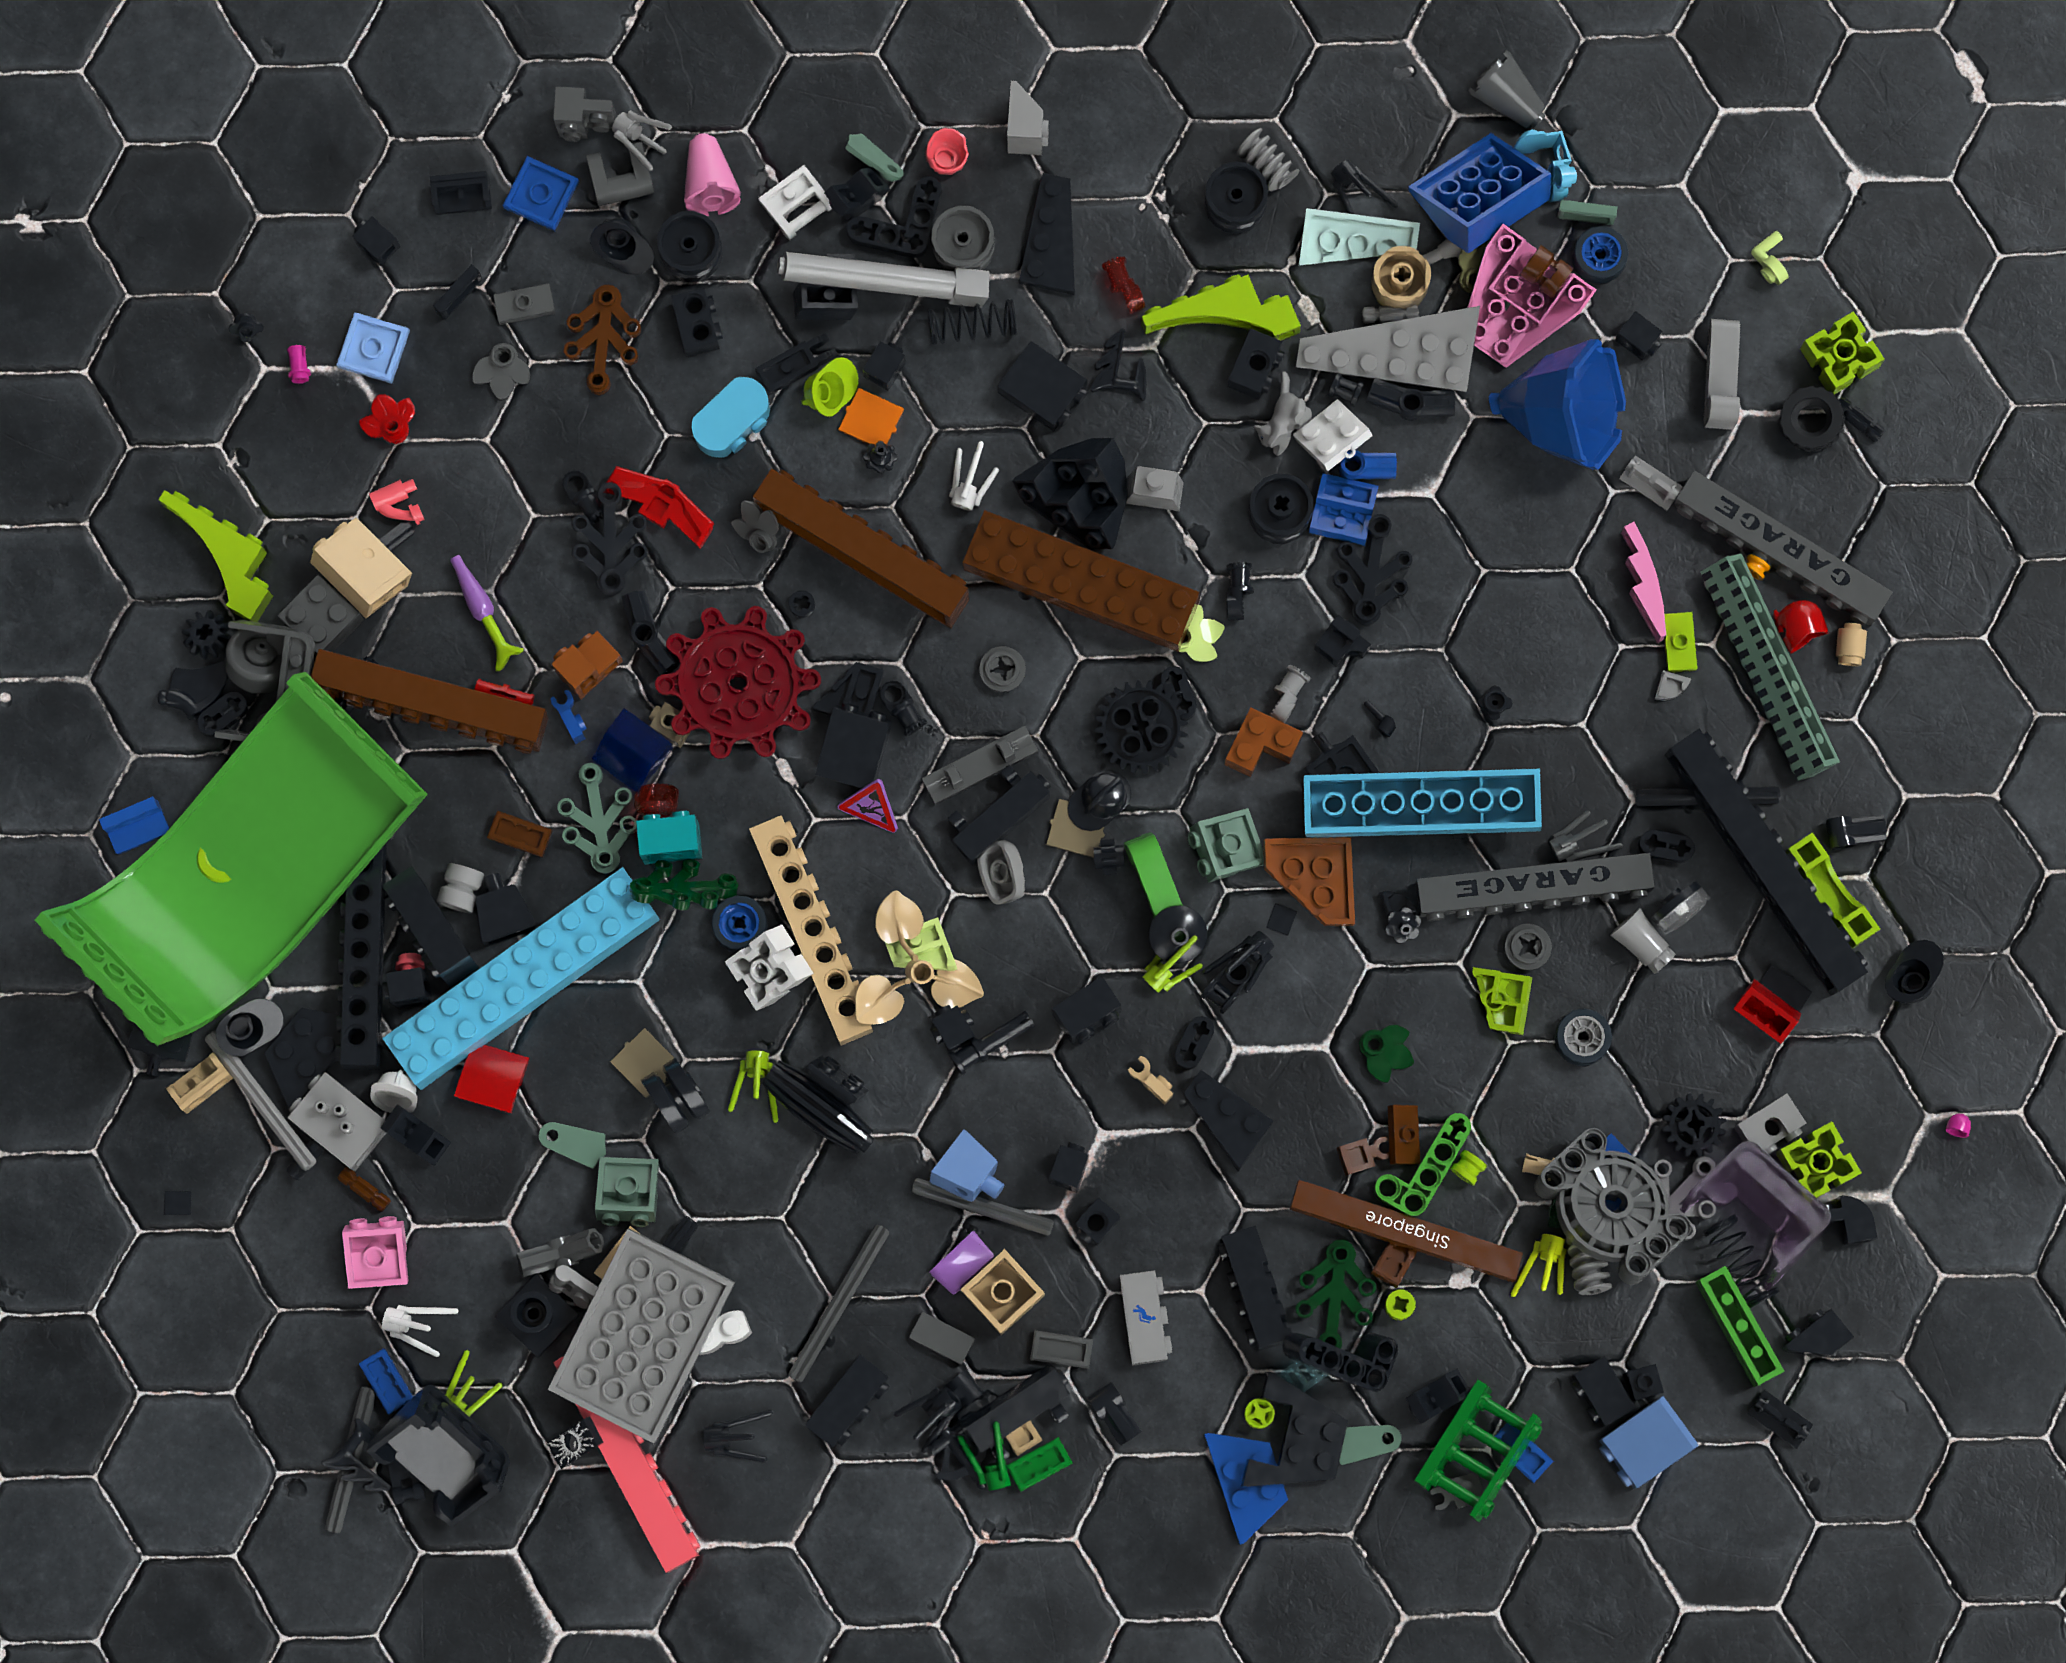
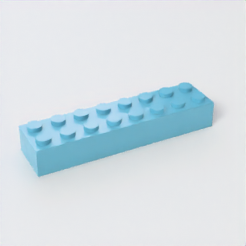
[1304,769,1542,838]

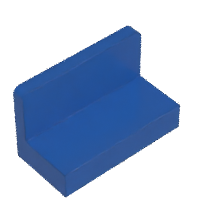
[99,797,170,855]

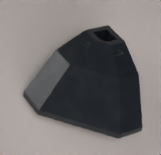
[1012,438,1128,549]

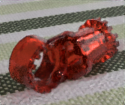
[1102,256,1146,313]

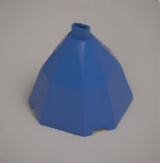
[1489,339,1626,470]

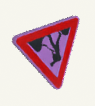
[838,779,898,833]

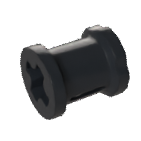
[1328,372,1364,407]

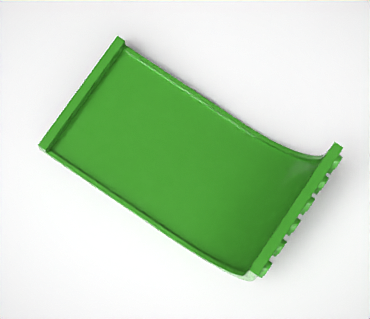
[35,672,428,1046]

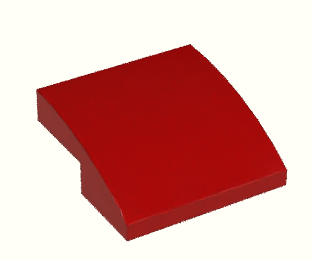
[454,1045,530,1113]

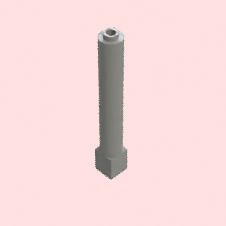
[777,252,989,308]

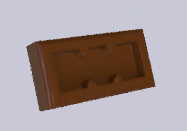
[487,811,553,858]
[1387,1105,1420,1165]
[1371,1242,1418,1288]

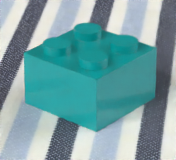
[636,811,703,865]

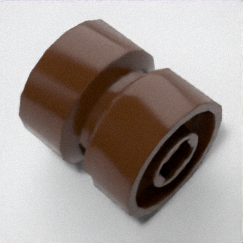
[1519,245,1574,298]

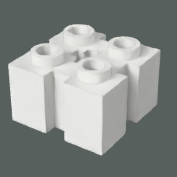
[725,925,814,1011]

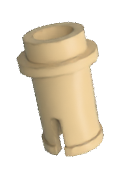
[1522,1153,1555,1181]

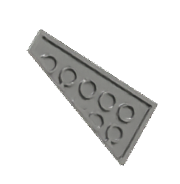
[1296,306,1480,392]

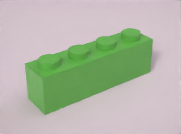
[1695,1266,1784,1387]

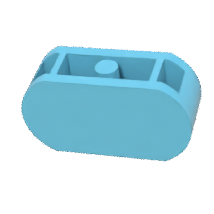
[692,377,770,458]

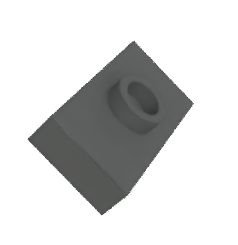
[493,284,556,325]

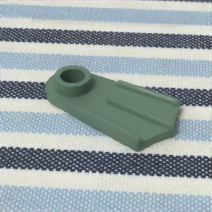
[845,134,904,182]
[539,1122,606,1169]
[1339,1425,1402,1465]

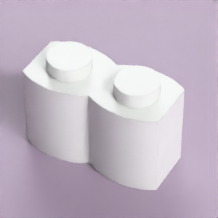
[699,1311,752,1355]

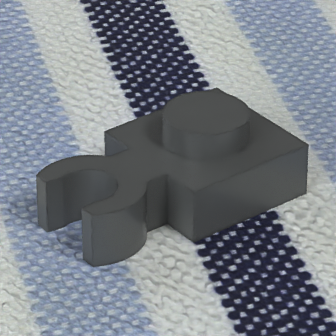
[1429,1472,1483,1510]

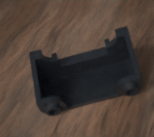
[366,1385,510,1528]

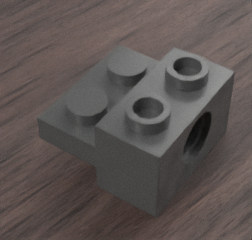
[553,87,617,142]

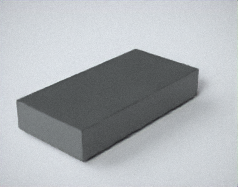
[909,1311,975,1365]
[1030,1330,1093,1369]

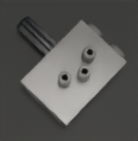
[286,1072,386,1180]

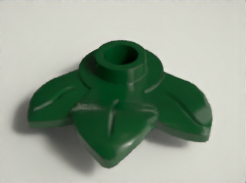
[1359,1025,1414,1083]

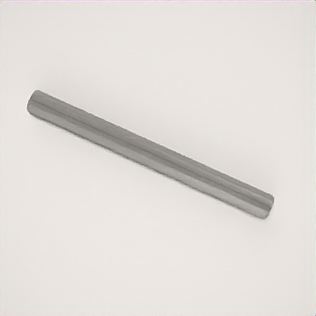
[205,1030,316,1171]

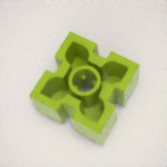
[1800,311,1885,395]
[1776,1122,1861,1204]

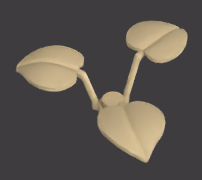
[855,891,984,1025]

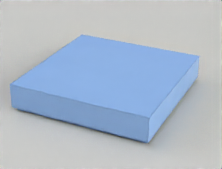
[337,312,410,384]

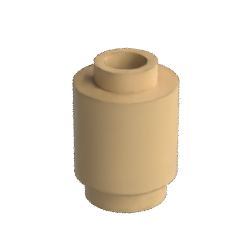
[1836,623,1867,666]

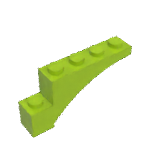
[1141,275,1301,341]
[158,490,273,622]

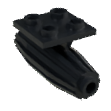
[762,1056,874,1154]

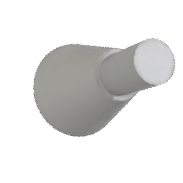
[1423,239,1461,265]

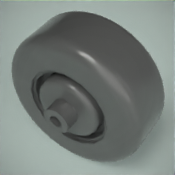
[224,629,282,694]

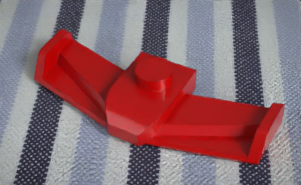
[604,466,714,549]

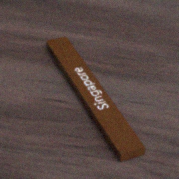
[1289,1180,1523,1283]

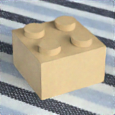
[961,1249,1045,1335]

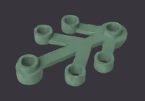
[557,763,637,874]

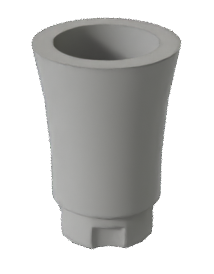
[1610,907,1676,974]

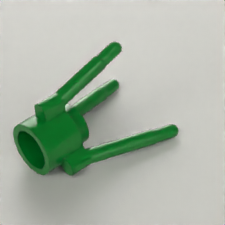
[958,1422,1011,1491]

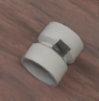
[436,863,484,914]

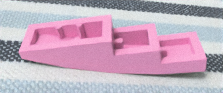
[1621,522,1666,643]

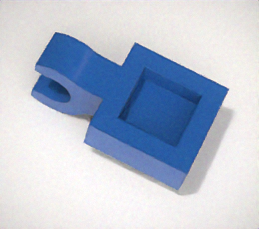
[551,690,587,744]

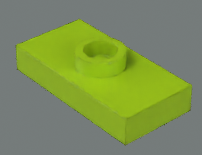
[1664,612,1697,672]

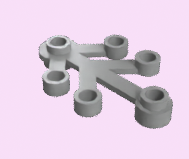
[1649,1157,1717,1246]

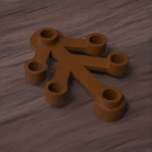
[564,284,641,395]

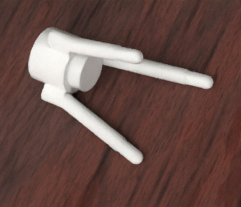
[949,441,999,511]
[382,1305,458,1357]

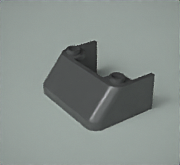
[215,620,315,741]

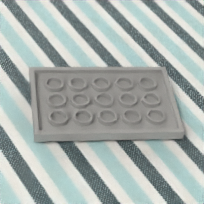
[548,1229,735,1443]

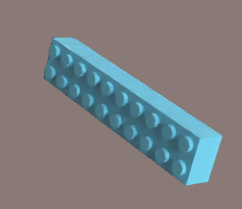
[382,867,660,1090]

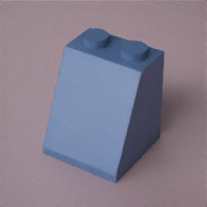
[1599,1396,1699,1489]

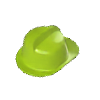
[801,357,858,417]

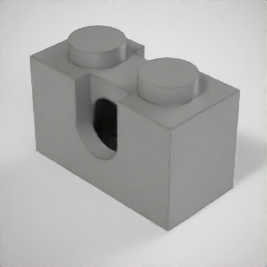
[1734,1094,1806,1158]

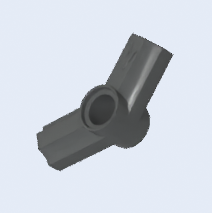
[516,1228,605,1278]

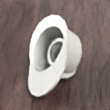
[370,1070,417,1113]

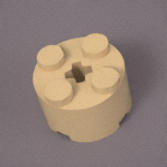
[1371,246,1431,309]

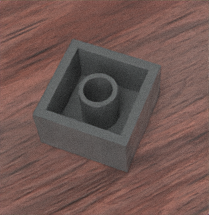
[278,575,364,654]

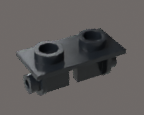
[1747,1389,1813,1449]

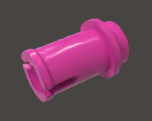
[287,345,311,384]

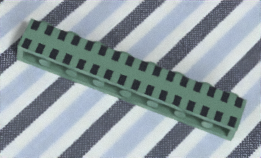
[1700,553,1840,781]

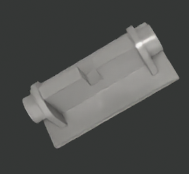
[1619,455,1683,511]

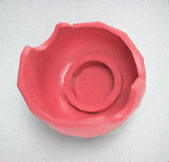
[925,128,969,175]

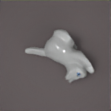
[1254,372,1312,456]

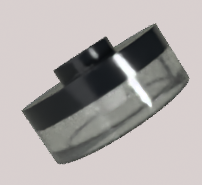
[1651,881,1711,936]

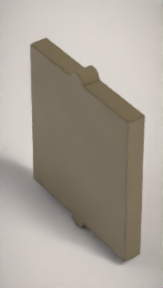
[1046,799,1105,858]
[610,1028,681,1098]

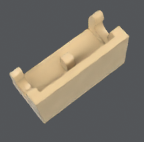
[166,1052,233,1114]

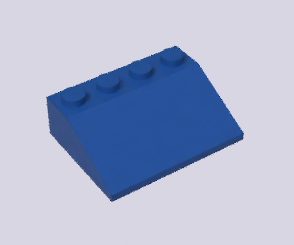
[1408,133,1551,253]

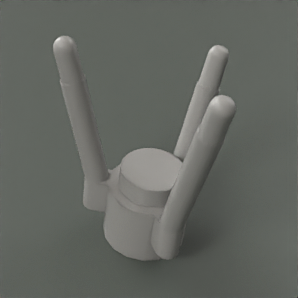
[612,110,672,170]

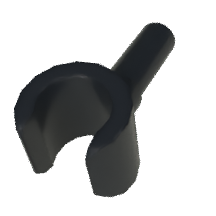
[1364,700,1396,737]

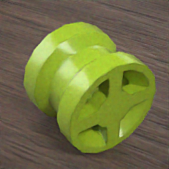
[1450,1150,1487,1186]
[1385,1290,1415,1321]
[1244,1398,1275,1429]

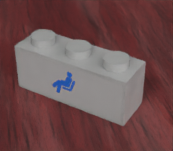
[1120,1270,1172,1365]

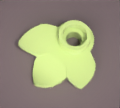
[1179,605,1225,662]

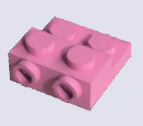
[342,1216,408,1289]

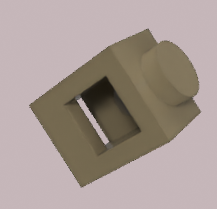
[648,702,692,748]

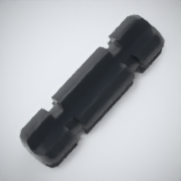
[1839,397,1885,442]

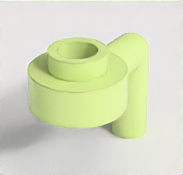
[1751,231,1789,285]

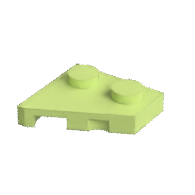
[885,917,958,971]

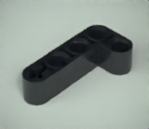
[1282,1332,1398,1392]

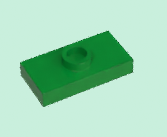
[1006,1437,1073,1492]

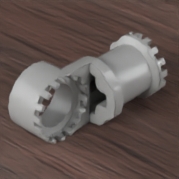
[1270,665,1311,723]

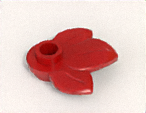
[359,394,415,444]

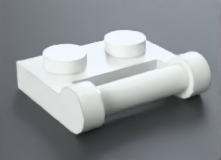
[758,165,832,240]

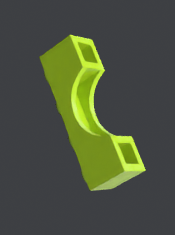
[1786,832,1880,949]

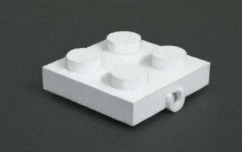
[1293,399,1373,471]

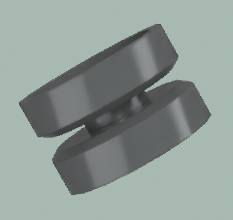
[932,206,995,271]

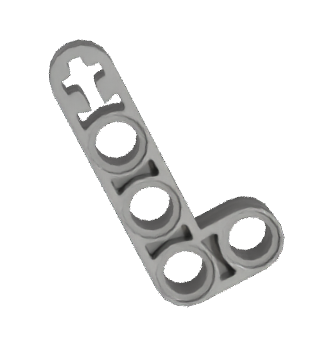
[1704,319,1740,430]

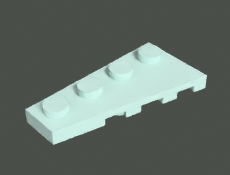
[1299,208,1420,266]

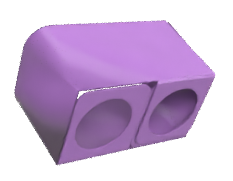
[929,1230,995,1296]

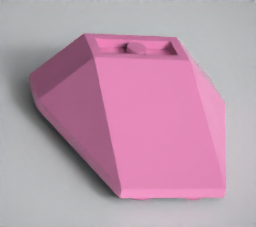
[1467,224,1597,368]

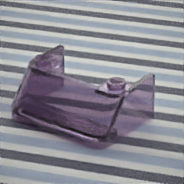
[1680,1141,1831,1291]

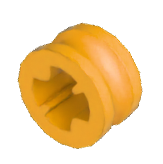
[1746,554,1771,581]

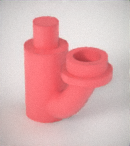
[369,479,425,525]

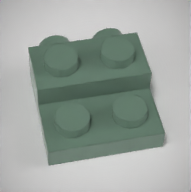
[1188,808,1264,883]
[595,1157,659,1227]

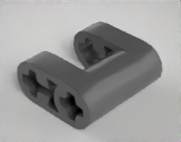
[586,142,654,207]

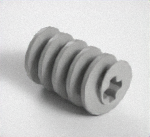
[1237,128,1300,192]
[1566,1237,1612,1295]

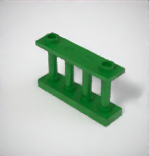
[1414,1380,1542,1522]

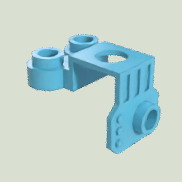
[1514,130,1577,202]

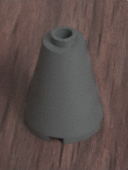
[1467,50,1546,128]

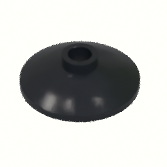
[1149,905,1207,964]

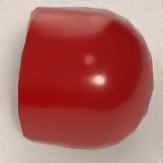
[1773,600,1829,654]

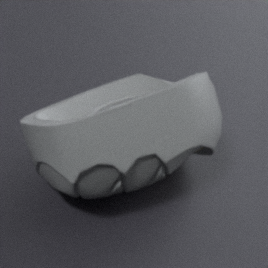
[977,840,1025,905]

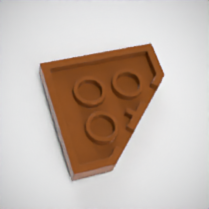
[1263,837,1355,926]

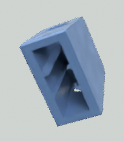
[930,1129,1005,1202]

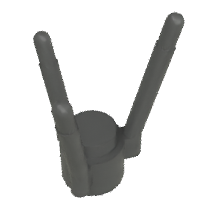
[1549,811,1623,862]

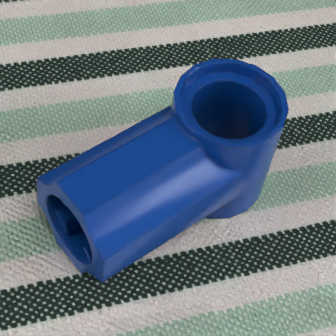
[1339,450,1397,481]

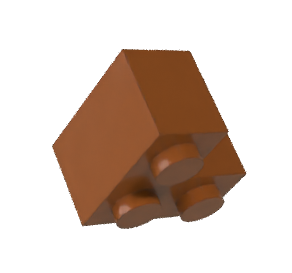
[552,631,623,700]
[1225,707,1303,777]

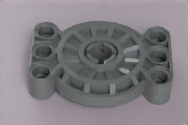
[1534,1128,1692,1285]

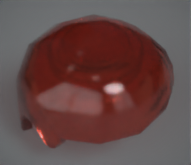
[634,784,679,818]

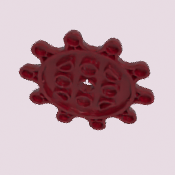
[655,606,821,759]

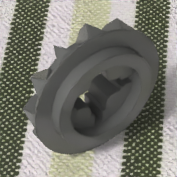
[979,646,1026,692]
[1505,924,1552,970]

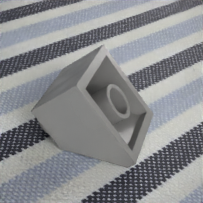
[1007,81,1049,155]

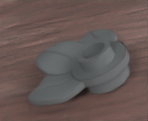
[473,343,530,400]
[731,500,779,553]

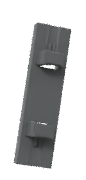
[922,726,1038,806]

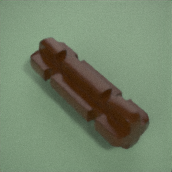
[338,1167,391,1212]

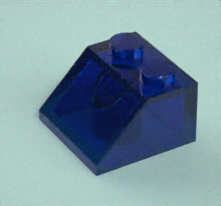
[592,708,673,794]

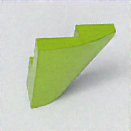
[1472,967,1532,1035]

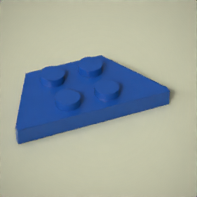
[1204,1433,1288,1545]

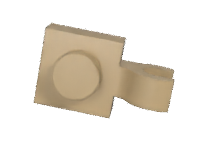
[1128,1056,1173,1105]

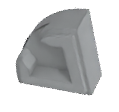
[1654,670,1691,701]

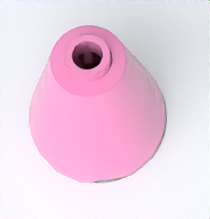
[684,133,741,216]

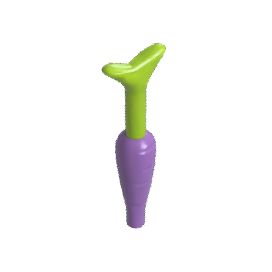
[450,555,524,671]

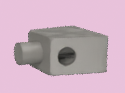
[1126,466,1183,511]

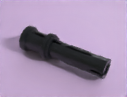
[948,1011,1035,1075]

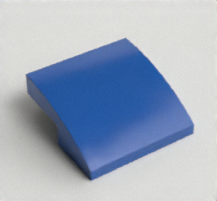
[1309,473,1379,546]

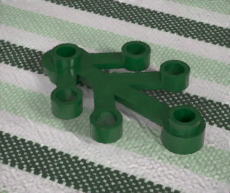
[629,859,739,911]
[1295,1240,1376,1349]

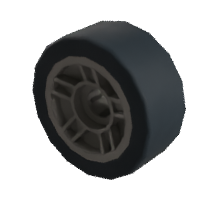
[1554,1008,1612,1066]

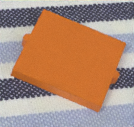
[838,388,904,445]

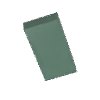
[1557,200,1618,225]

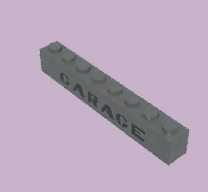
[1673,470,1893,627]
[1415,853,1655,921]

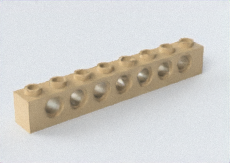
[749,815,873,1046]

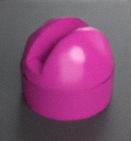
[1945,1113,1971,1138]

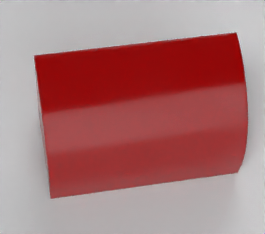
[1733,979,1801,1044]

